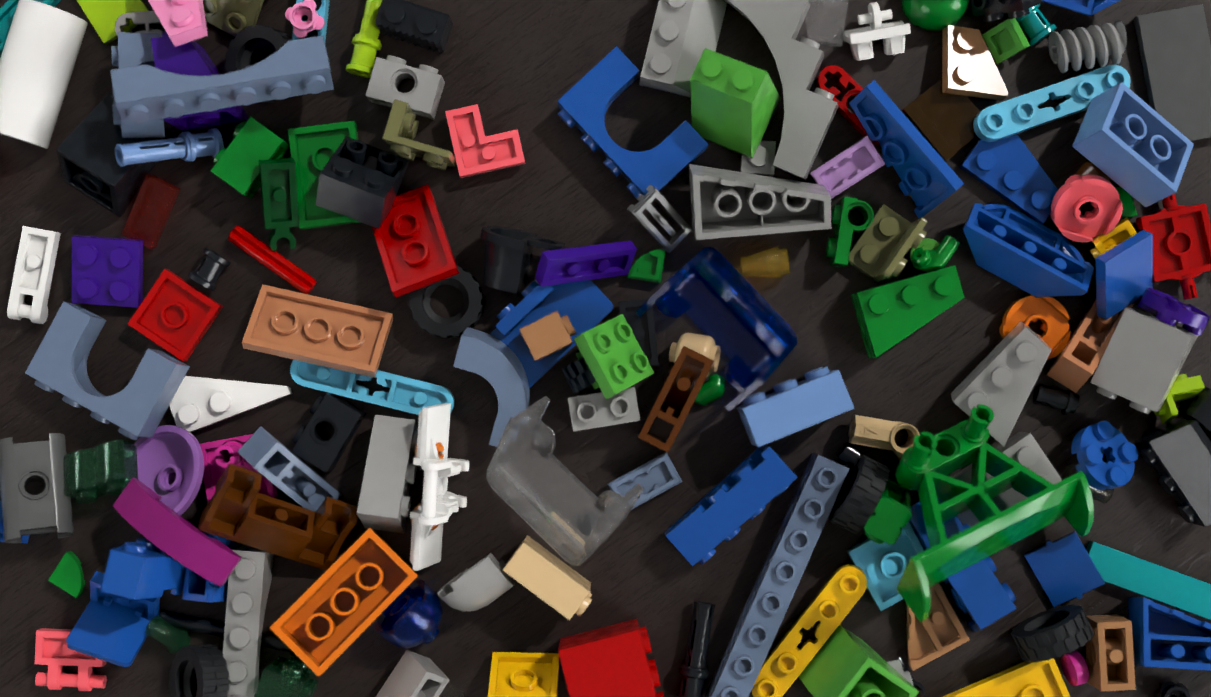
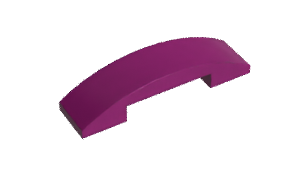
[113,477,242,587]

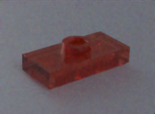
[122,174,181,249]

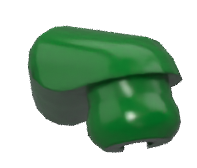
[911,235,960,271]
[694,374,726,406]

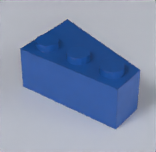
[101,538,186,600]

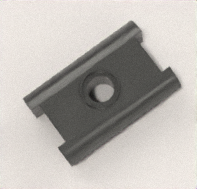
[0,433,74,544]

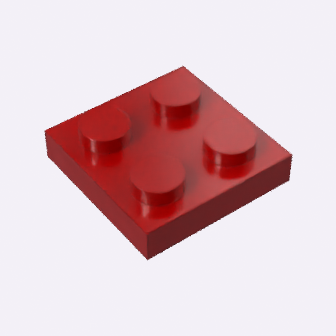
[127,269,224,362]

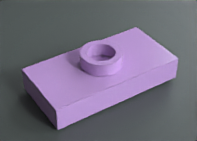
[810,136,885,199]

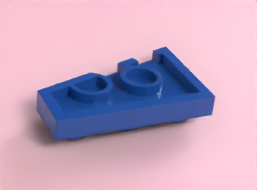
[959,134,1058,224]

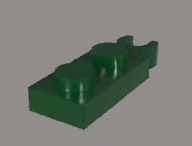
[259,158,299,251]

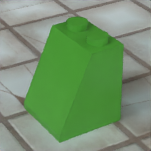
[690,48,781,158]
[798,625,919,697]

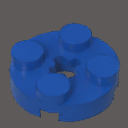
[1071,421,1138,490]

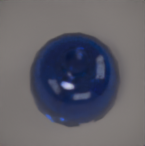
[375,579,443,649]

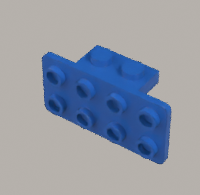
[490,280,613,389]

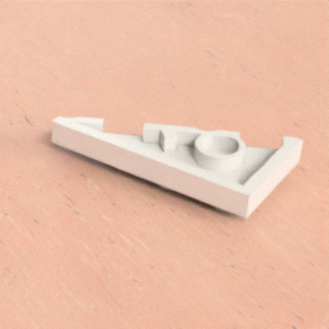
[169,376,293,433]

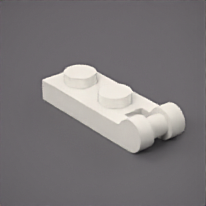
[7,226,61,324]

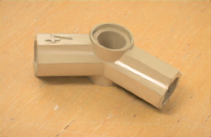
[848,414,920,461]

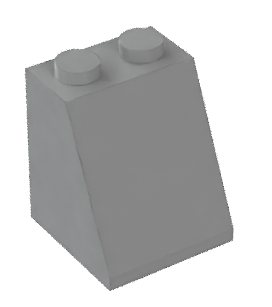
[1090,308,1198,414]

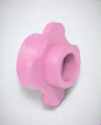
[285,0,325,38]

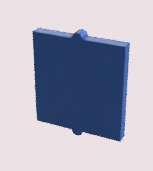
[1025,531,1105,607]

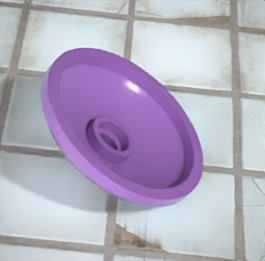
[119,425,204,516]

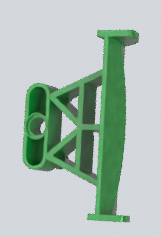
[896,404,1094,622]

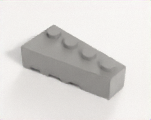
[689,164,831,240]

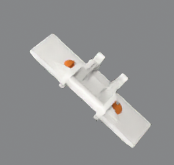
[410,403,470,571]

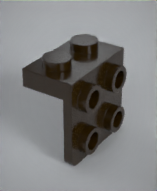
[901,78,980,162]

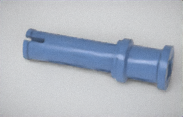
[115,128,224,167]

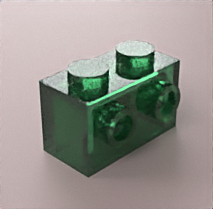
[254,656,319,697]

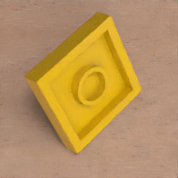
[488,652,559,697]

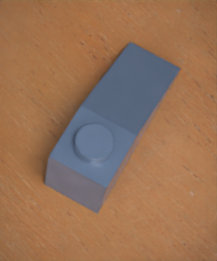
[237,426,342,512]

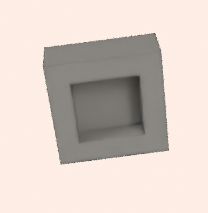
[740,141,776,176]

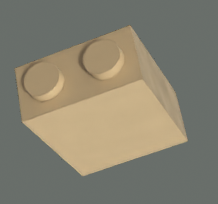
[503,535,592,620]

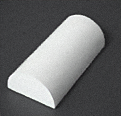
[0,0,88,149]

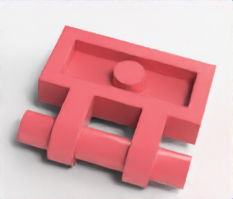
[35,628,107,691]

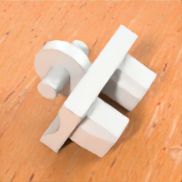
[843,2,911,61]

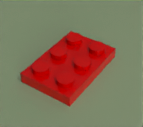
[372,184,459,298]

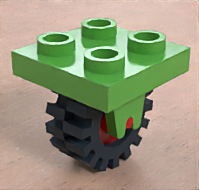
[561,314,654,400]

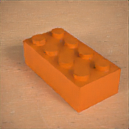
[270,528,419,677]

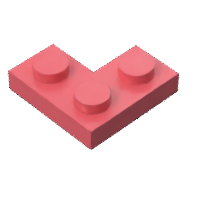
[445,104,526,178]

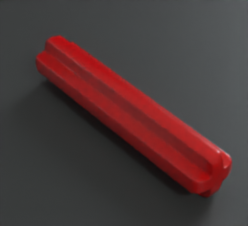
[228,226,317,294]

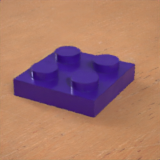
[72,235,143,308]

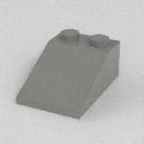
[952,432,1062,527]

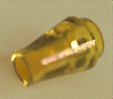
[741,246,791,279]

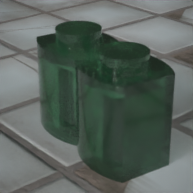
[64,440,138,504]

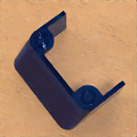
[635,247,798,412]

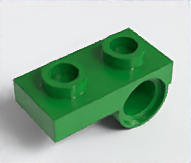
[826,196,874,268]

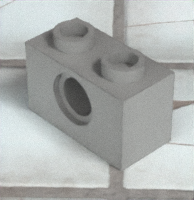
[365,55,445,120]
[568,387,640,432]

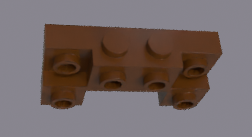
[198,463,358,571]

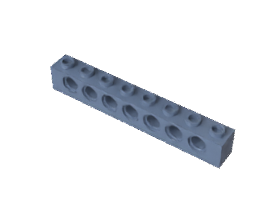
[705,453,849,697]

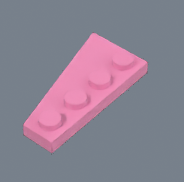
[148,0,208,47]

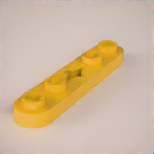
[751,564,867,697]

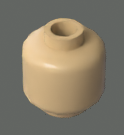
[669,333,720,378]

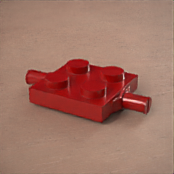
[1136,194,1211,300]

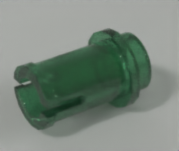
[145,615,191,654]

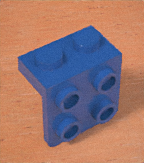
[66,571,160,667]

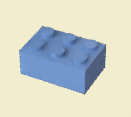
[1072,82,1194,207]
[736,366,855,447]

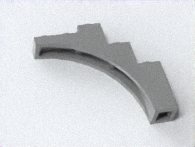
[722,0,839,180]

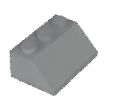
[639,0,727,97]

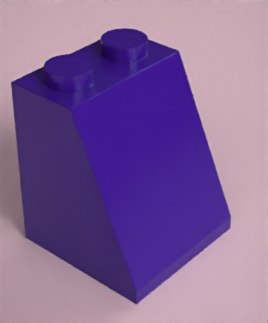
[151,31,248,132]

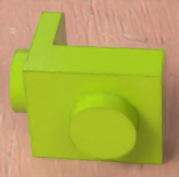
[1153,374,1205,424]

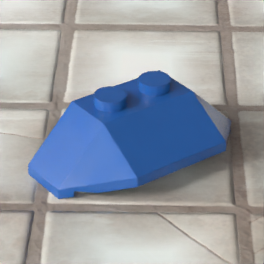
[963,203,1094,297]

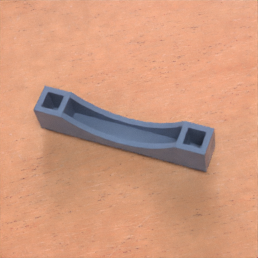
[111,36,334,125]

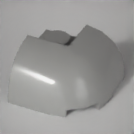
[437,553,515,612]

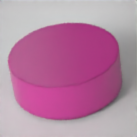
[1061,650,1089,686]

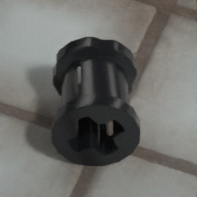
[187,248,231,291]

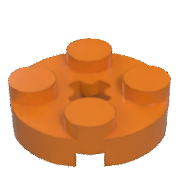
[999,295,1071,360]

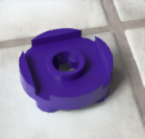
[1137,288,1211,336]

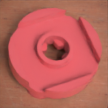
[1050,174,1123,243]

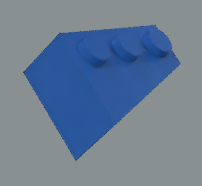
[1128,597,1211,671]

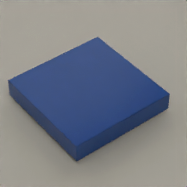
[1096,230,1153,320]

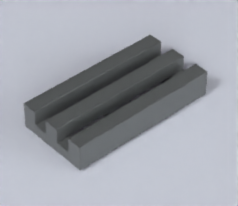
[627,184,692,253]

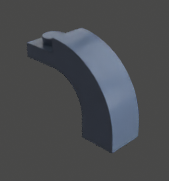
[453,327,530,448]

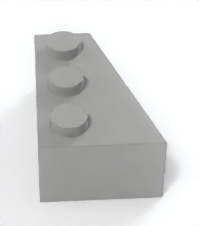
[950,321,1051,447]
[357,415,418,533]

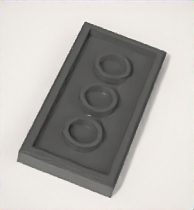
[1133,4,1211,142]

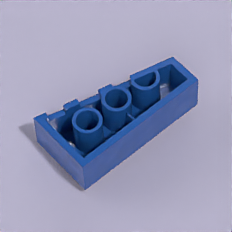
[664,445,798,566]
[908,498,1017,633]

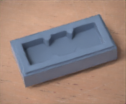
[608,452,682,514]

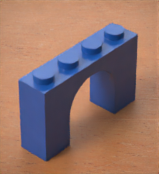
[557,46,709,199]

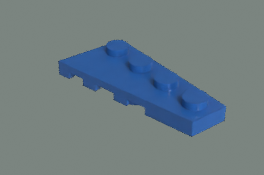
[849,80,964,219]

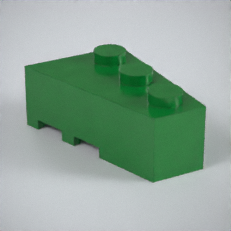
[851,265,965,359]

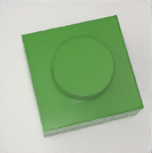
[982,18,1030,64]

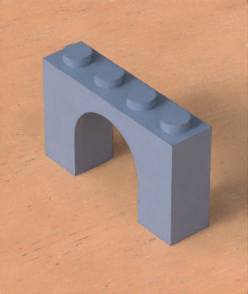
[25,301,190,440]

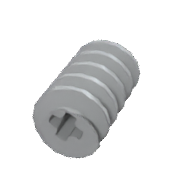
[1048,21,1127,73]

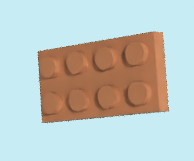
[242,284,393,378]

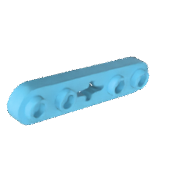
[973,64,1131,142]
[290,360,455,415]

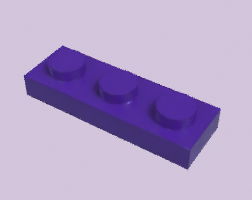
[535,240,637,287]

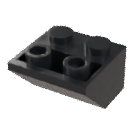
[315,136,409,229]

